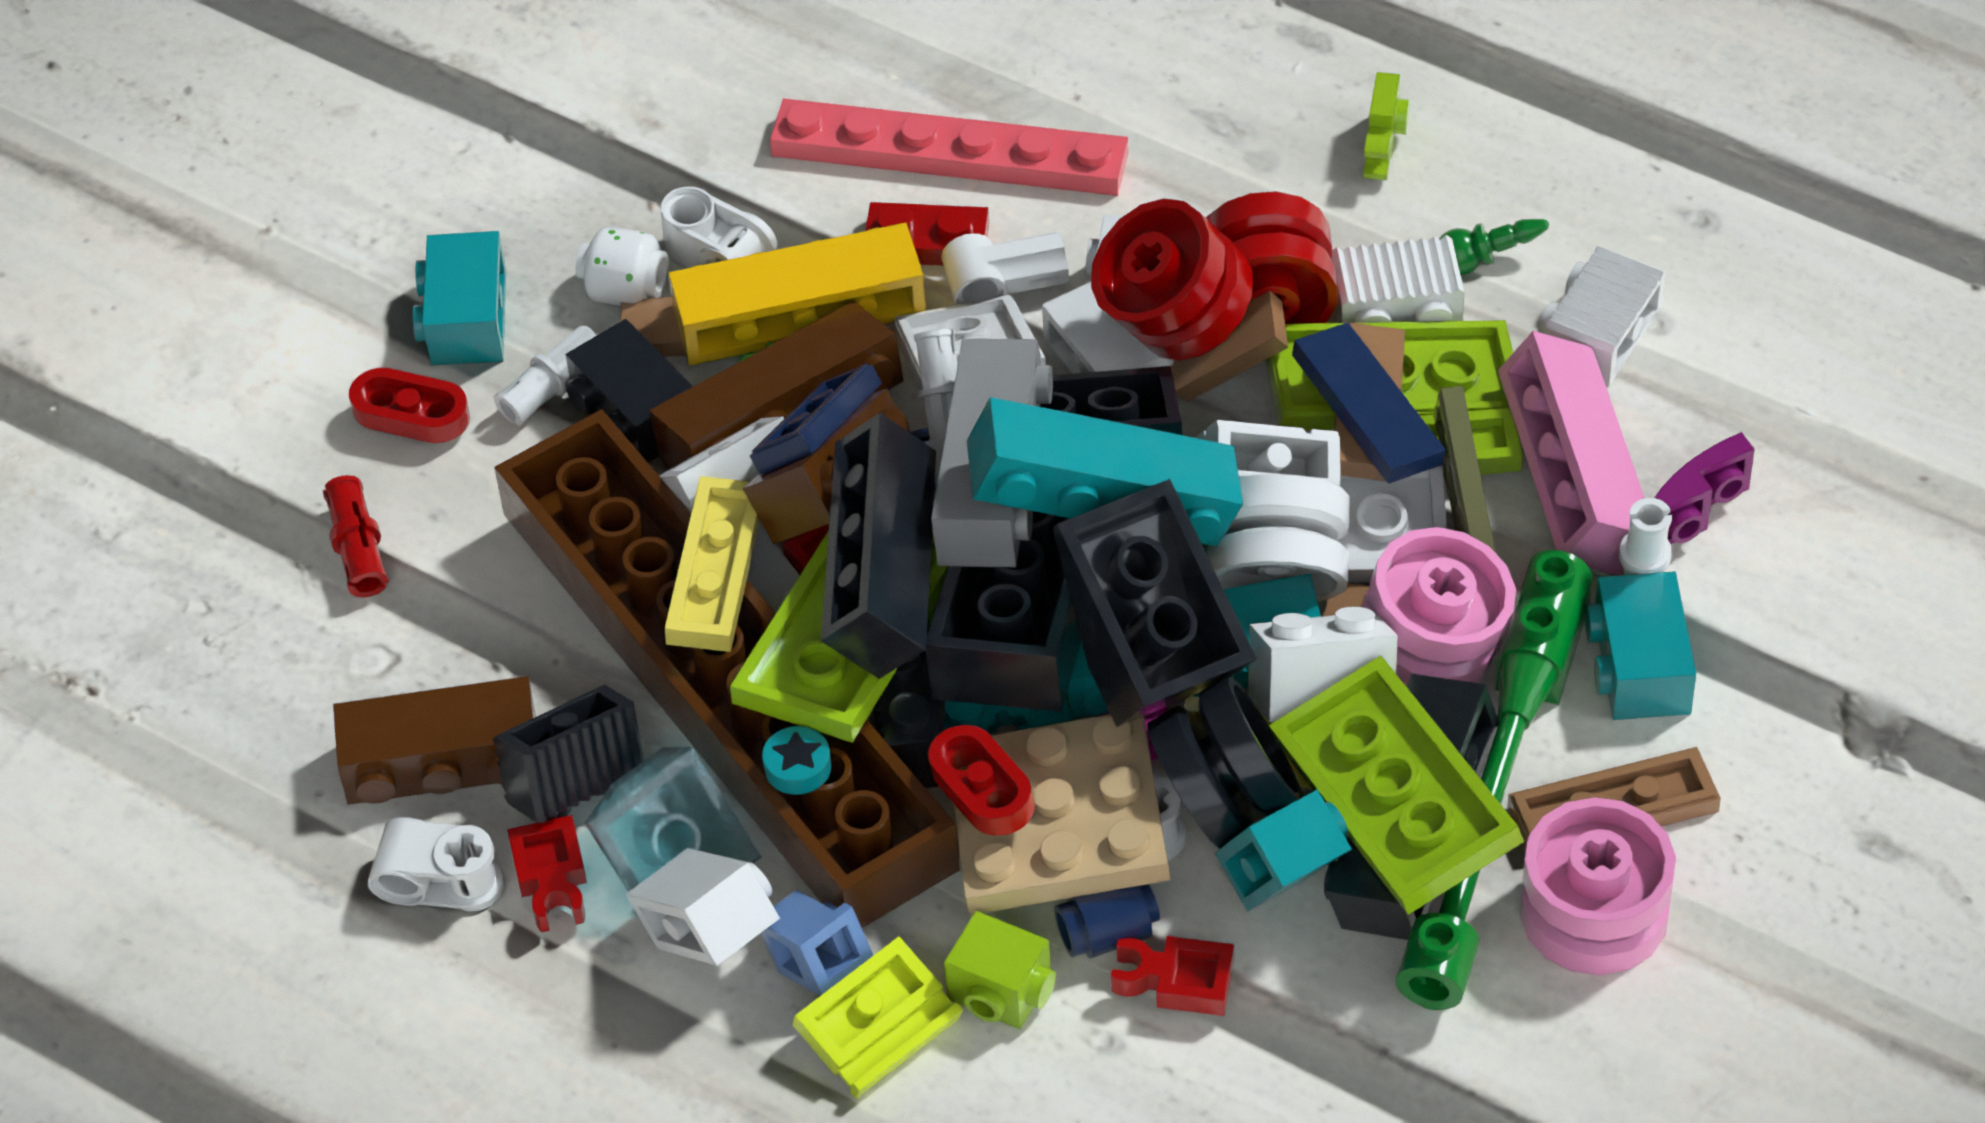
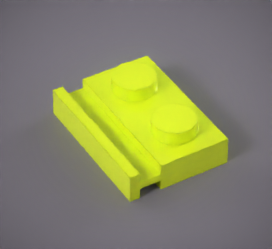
[792,936,963,1099]

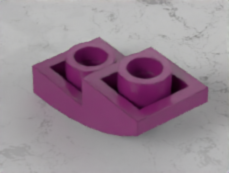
[1654,432,1755,544]

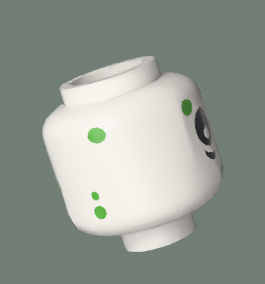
[575,226,669,307]

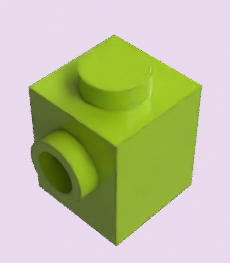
[944,911,1056,1030]

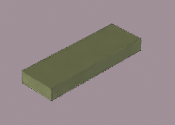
[1433,386,1496,553]

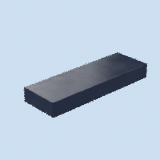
[1292,322,1446,484]
[750,363,882,475]

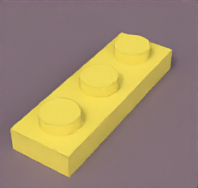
[665,476,760,652]

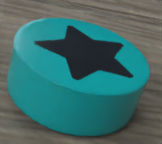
[762,726,831,795]

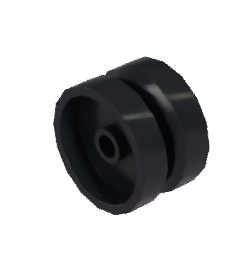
[1147,676,1303,849]

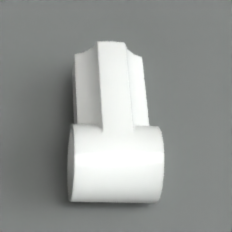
[941,232,1069,305]

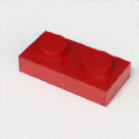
[865,202,990,266]

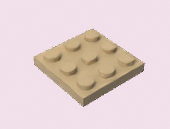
[953,714,1171,915]

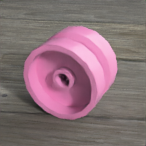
[1360,527,1516,686]
[1520,797,1676,975]

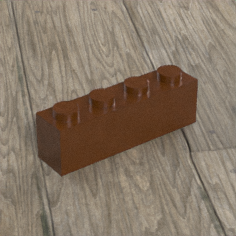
[649,301,904,468]

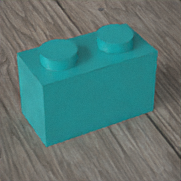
[413,231,507,366]
[1585,571,1696,720]
[1214,789,1351,912]

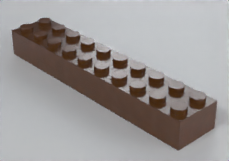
[494,409,960,928]

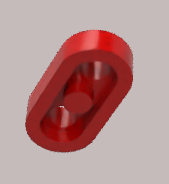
[349,368,470,443]
[928,725,1035,836]

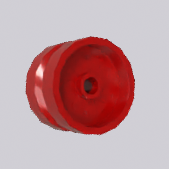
[1206,191,1338,324]
[1091,198,1253,361]

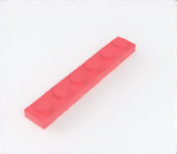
[770,98,1129,196]

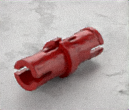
[322,475,389,598]

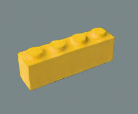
[668,223,926,366]

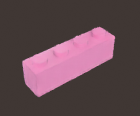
[1498,331,1645,576]

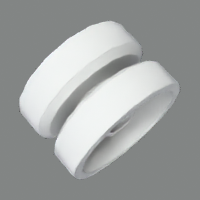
[1207,474,1349,602]

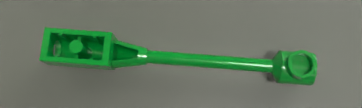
[1395,550,1592,1010]

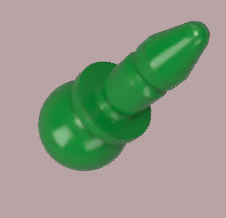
[1439,219,1549,275]

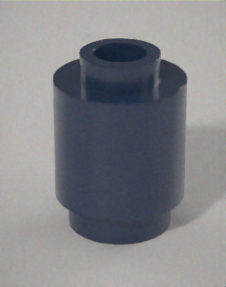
[1054,884,1160,959]

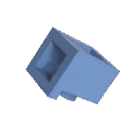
[761,890,873,996]

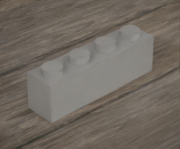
[931,338,1053,567]

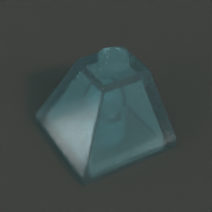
[585,747,762,892]

